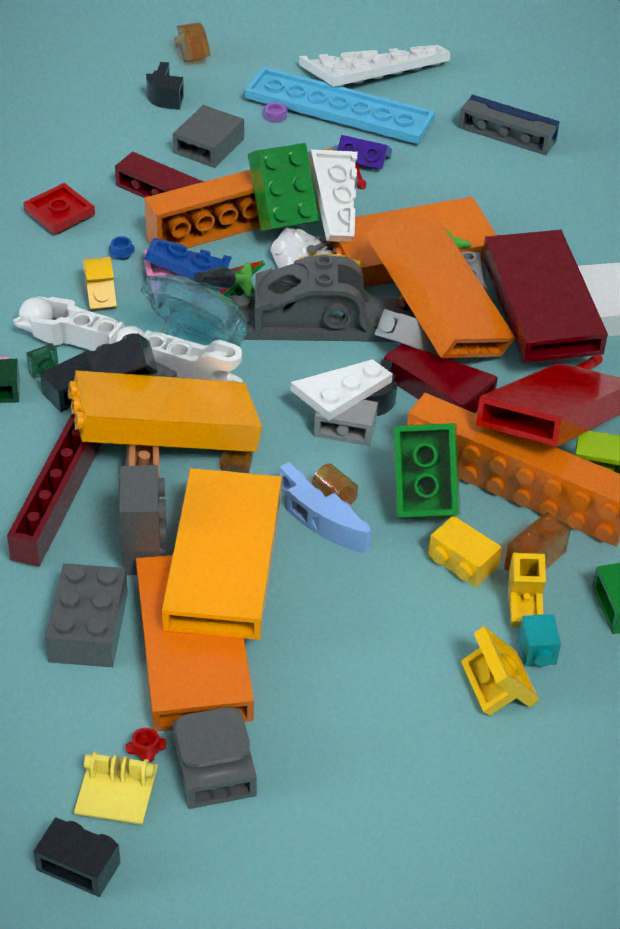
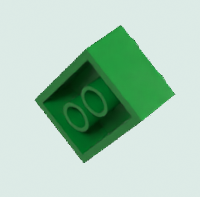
[247,143,319,231]
[394,423,461,517]

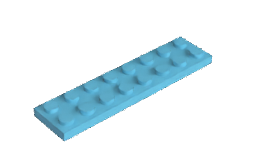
[244,66,435,144]

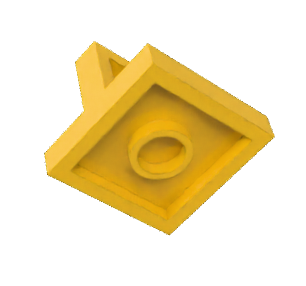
[461,626,540,716]

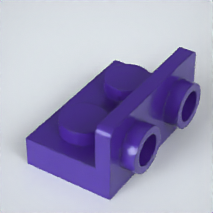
[337,135,392,169]

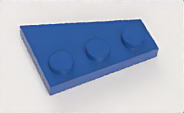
[144,238,232,291]

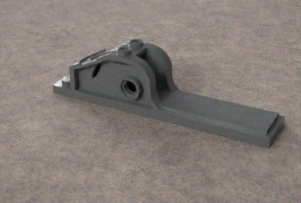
[228,255,495,342]

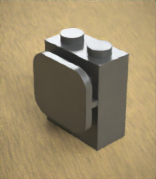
[172,707,257,809]

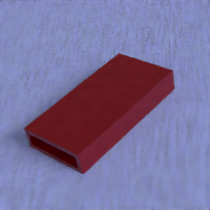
[482,229,608,363]

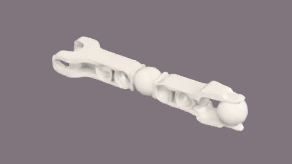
[13,296,243,382]

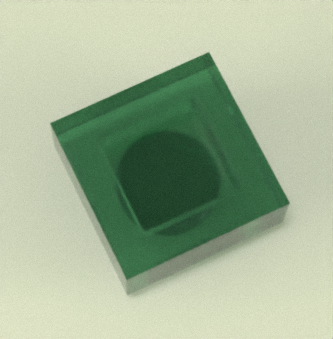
[26,343,58,379]

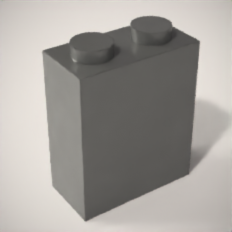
[173,105,244,168]

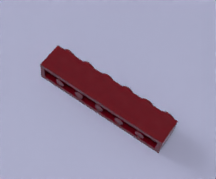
[7,414,102,567]

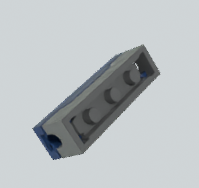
[459,94,560,156]

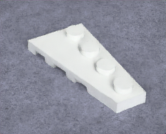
[308,149,357,242]

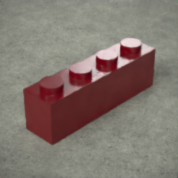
[115,152,204,198]

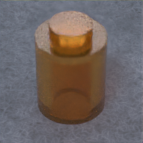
[312,463,358,505]

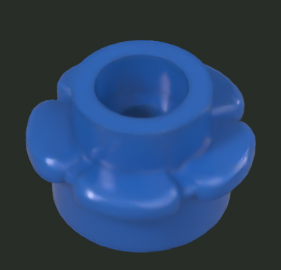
[109,236,135,260]

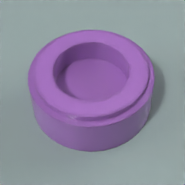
[264,102,287,123]

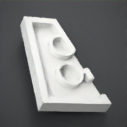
[290,359,392,421]

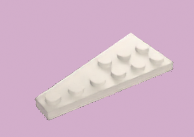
[299,45,450,87]

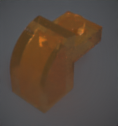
[174,22,211,62]

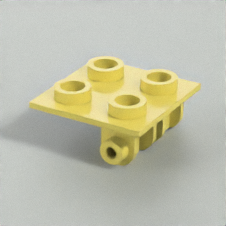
[74,751,158,825]

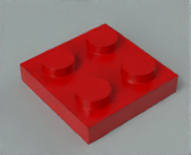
[23,183,95,234]

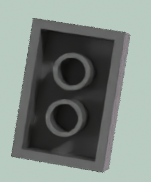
[119,465,167,575]
[45,563,128,668]

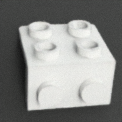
[270,226,333,283]

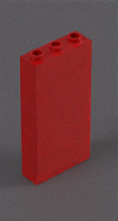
[476,363,620,447]

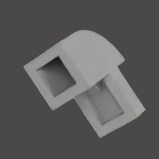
[375,309,437,354]

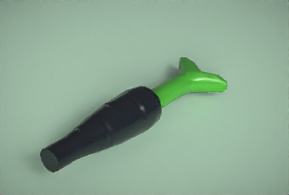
[194,262,254,296]

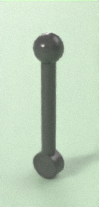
[307,238,334,255]

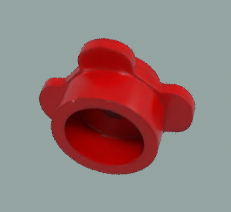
[126,728,166,763]

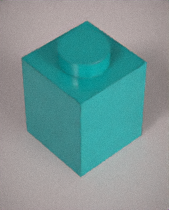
[519,614,561,667]

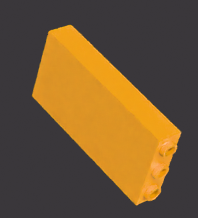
[68,370,262,452]
[162,468,282,640]

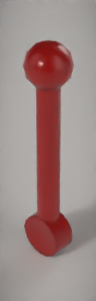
[355,164,366,190]

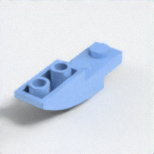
[279,462,372,553]

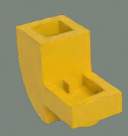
[83,256,117,311]
[508,553,546,627]

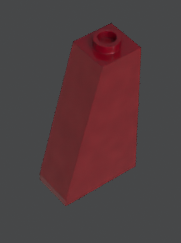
[383,344,498,413]

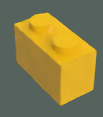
[428,515,502,588]

